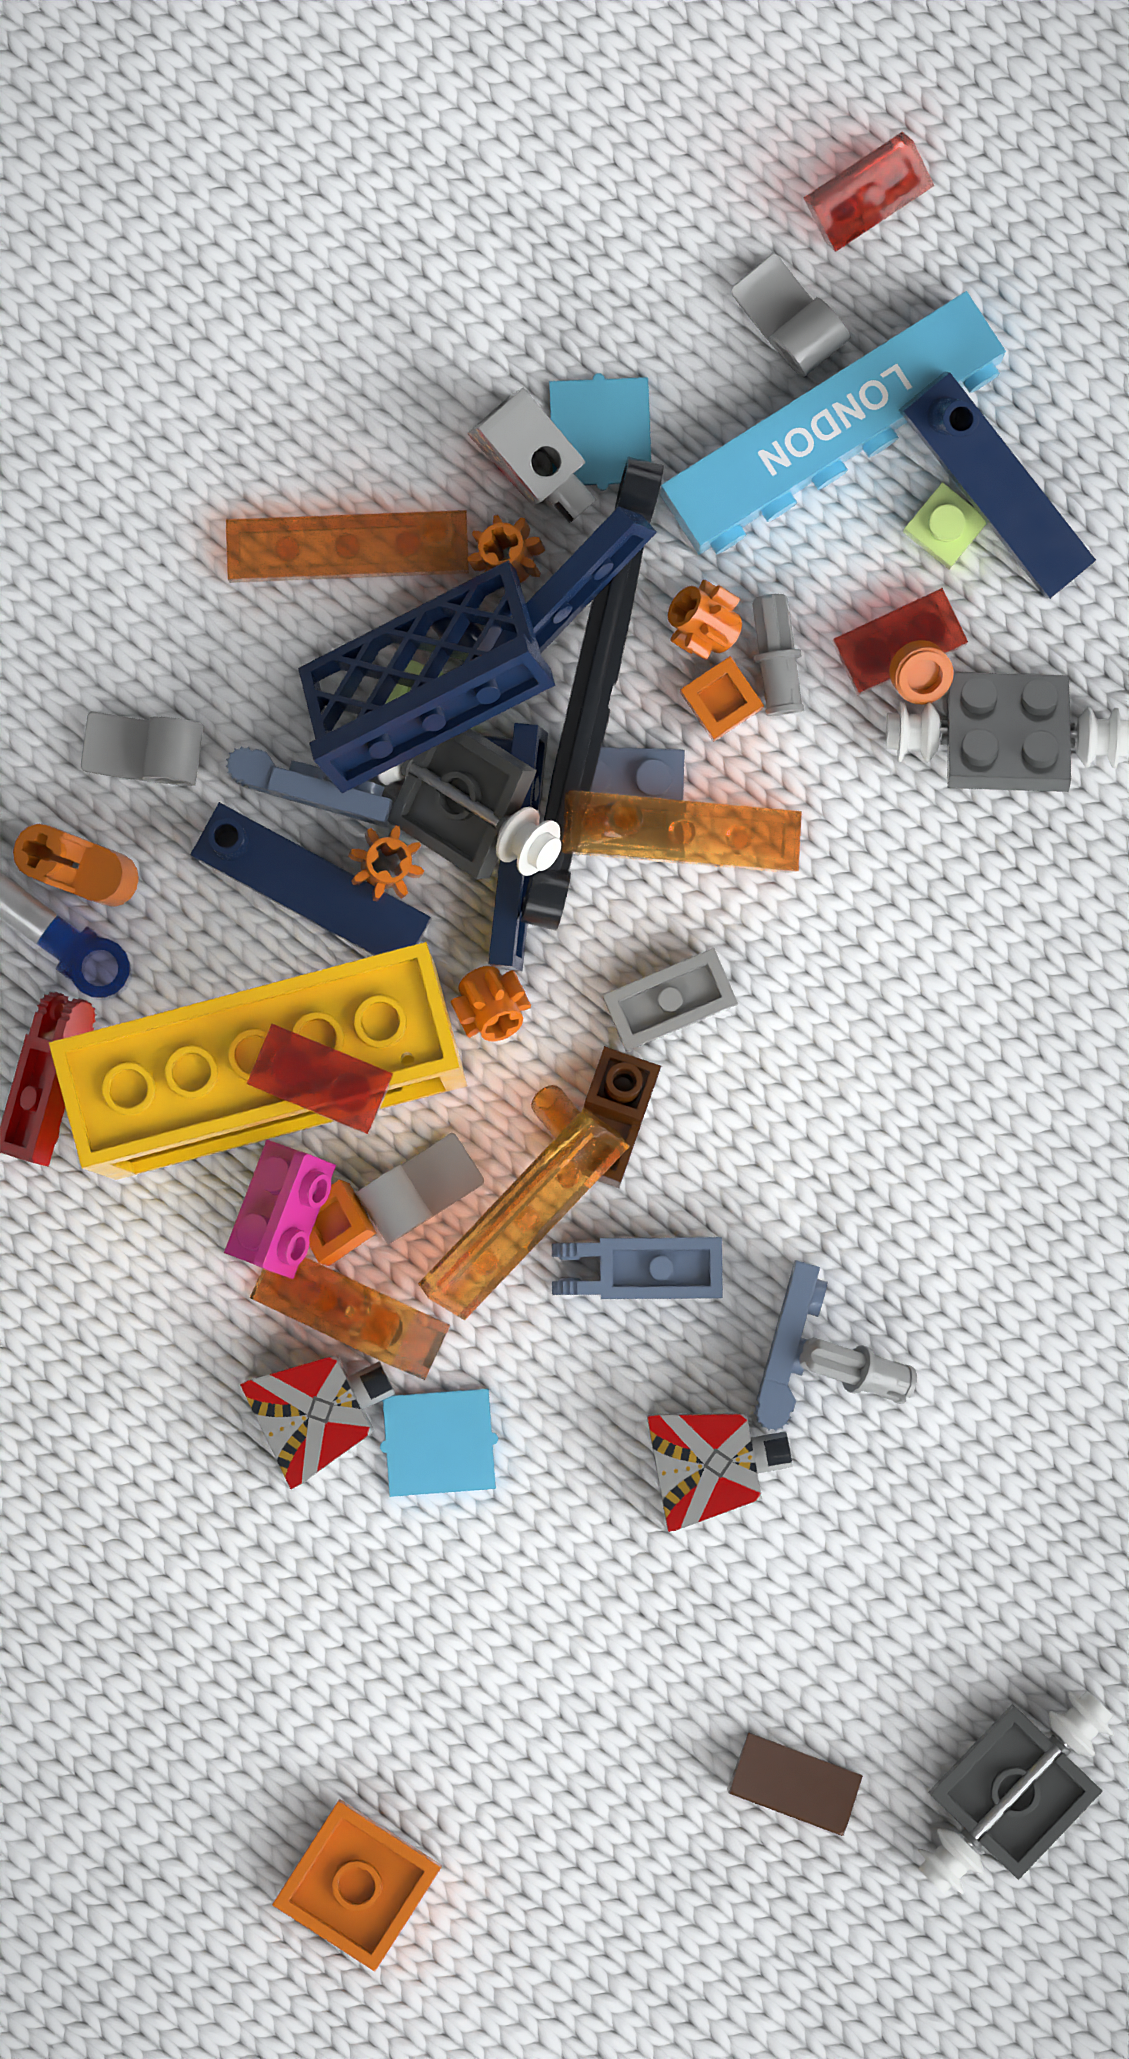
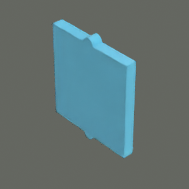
[549,373,651,491]
[380,1388,498,1497]

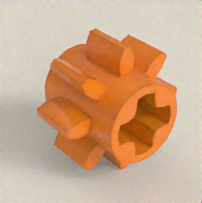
[467,514,546,583]
[668,580,742,660]
[348,825,424,901]
[450,966,531,1042]

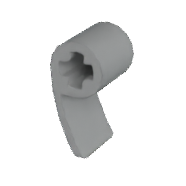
[731,253,851,377]
[81,711,203,786]
[355,1133,484,1245]

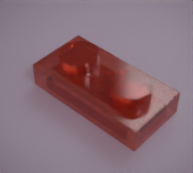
[803,131,934,252]
[832,588,968,696]
[247,1024,394,1135]

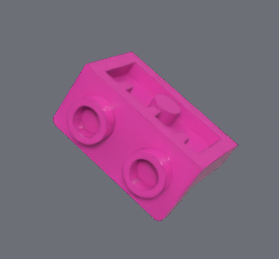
[224,1139,336,1279]

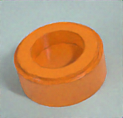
[889,640,954,705]

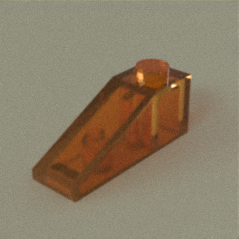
[249,1257,450,1380]

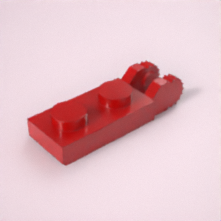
[0,992,97,1167]

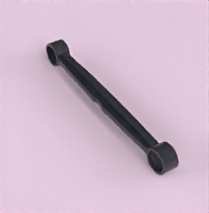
[521,456,664,931]

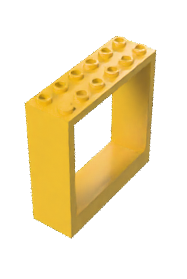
[49,942,467,1180]

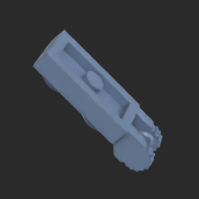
[226,746,394,828]
[552,1237,723,1299]
[754,1260,828,1431]

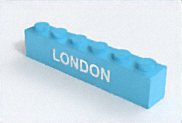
[660,291,1006,555]

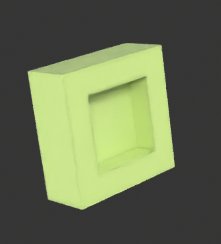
[903,482,987,570]

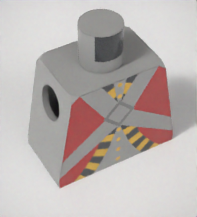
[467,387,596,523]
[240,1355,396,1489]
[647,1413,793,1532]

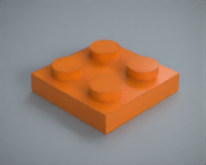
[272,1799,442,1972]

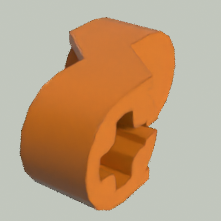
[13,824,139,907]

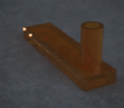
[226,510,469,583]
[562,790,802,873]
[418,1085,630,1320]

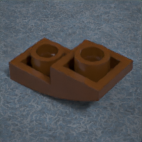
[562,1046,661,1188]

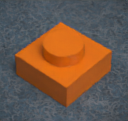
[680,656,764,742]
[309,1179,377,1266]

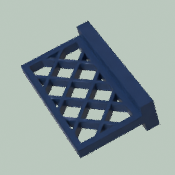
[298,560,556,793]

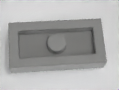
[602,948,738,1052]

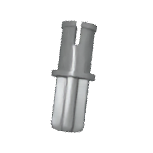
[752,594,804,716]
[799,1337,917,1404]

